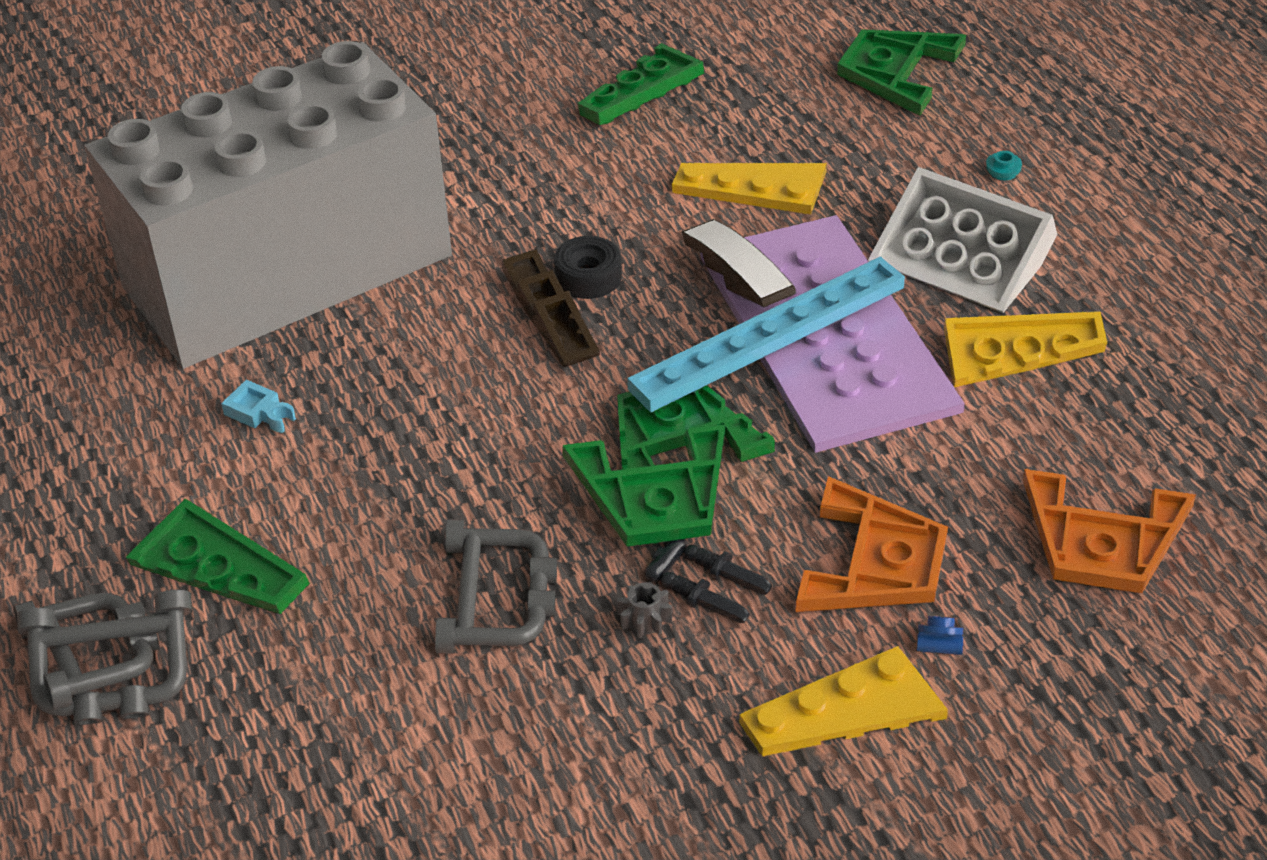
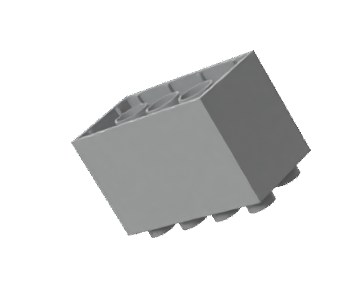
[84,41,452,369]

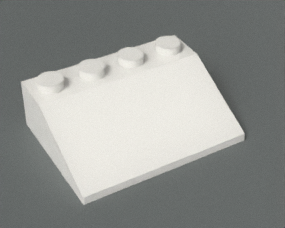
[868,167,1057,313]

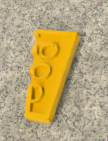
[944,312,1107,387]
[739,646,948,756]

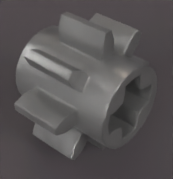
[617,582,672,638]

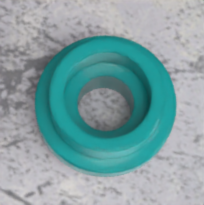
[986,151,1022,180]

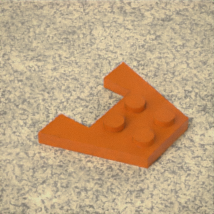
[1023,469,1196,593]
[796,476,948,612]

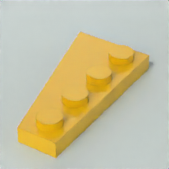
[672,163,827,215]

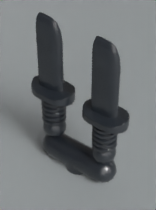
[644,539,772,623]

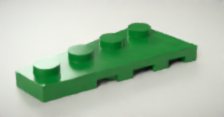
[578,43,704,125]
[126,498,310,614]

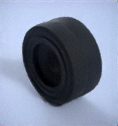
[554,236,622,299]

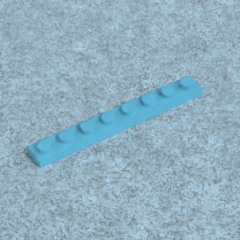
[627,257,905,412]

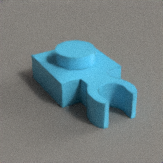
[221,379,296,433]

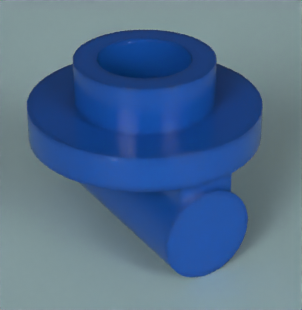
[917,616,964,655]

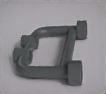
[435,519,557,654]
[17,590,192,725]
[13,593,159,710]

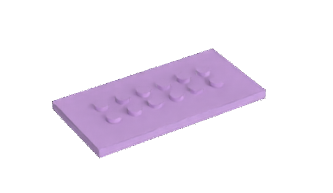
[700,215,965,453]

